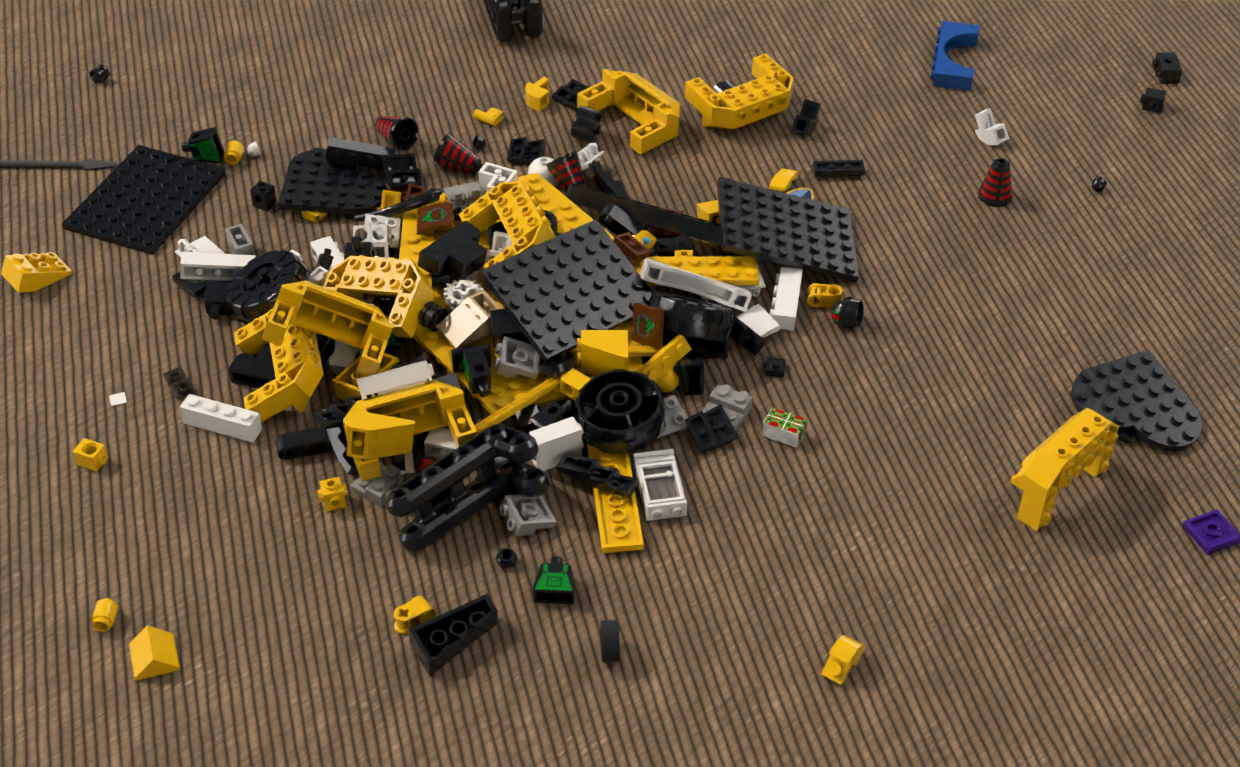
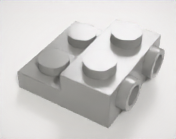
[493,336,540,379]
[702,384,753,431]
[350,463,407,508]
[499,495,557,536]

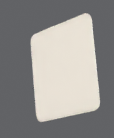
[109,392,127,406]

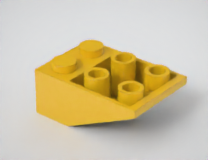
[1,252,72,293]
[347,410,415,460]

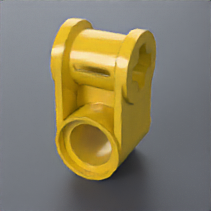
[807,283,843,308]
[394,596,436,634]

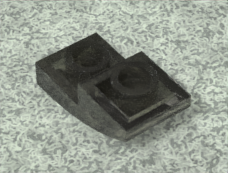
[163,366,197,401]

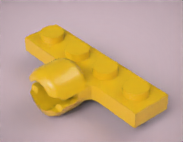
[637,334,692,393]

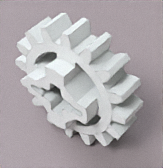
[443,278,484,307]

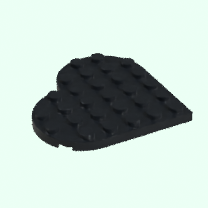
[278,148,387,215]
[1071,350,1202,451]

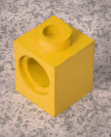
[560,368,591,401]
[72,438,108,472]

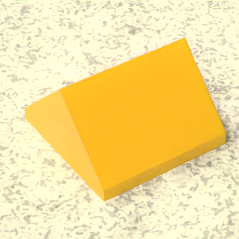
[129,625,180,681]

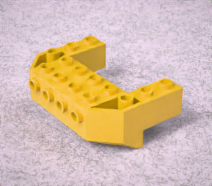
[685,53,793,129]
[577,69,680,155]
[459,181,556,268]
[323,255,433,338]
[262,280,393,377]
[234,309,324,423]
[343,380,477,482]
[1010,408,1119,531]

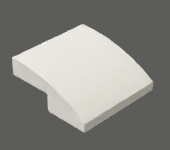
[737,304,780,338]

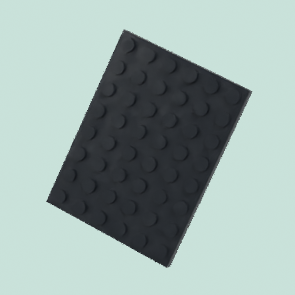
[62,145,226,255]
[717,177,859,282]
[479,219,653,362]

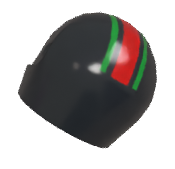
[831,298,864,329]

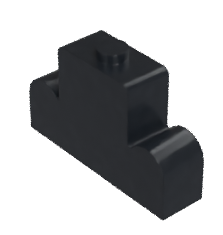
[417,220,487,279]
[228,343,276,389]

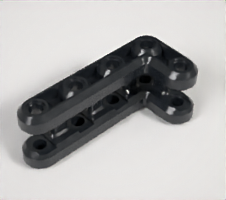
[483,0,543,42]
[385,424,550,552]

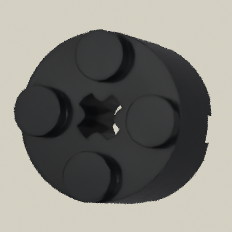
[571,106,604,143]

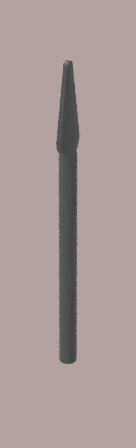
[0,159,118,170]

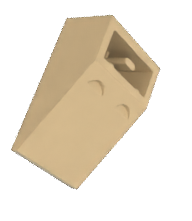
[437,290,502,349]

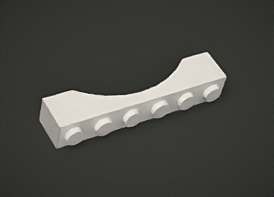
[640,258,752,312]

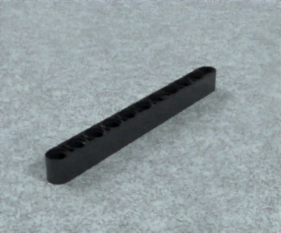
[566,183,721,245]

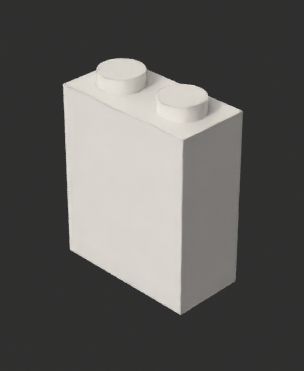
[529,417,584,470]

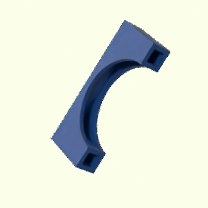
[930,21,980,91]

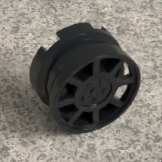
[418,301,447,332]

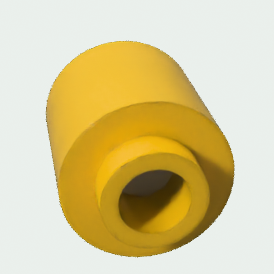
[224,141,244,165]
[91,598,118,632]

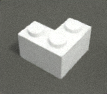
[478,162,518,193]

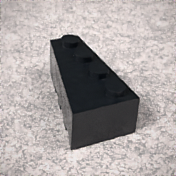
[409,594,498,677]

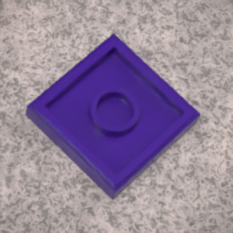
[1182,509,1240,555]

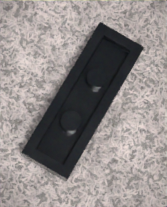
[812,160,865,177]

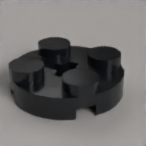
[537,352,577,378]

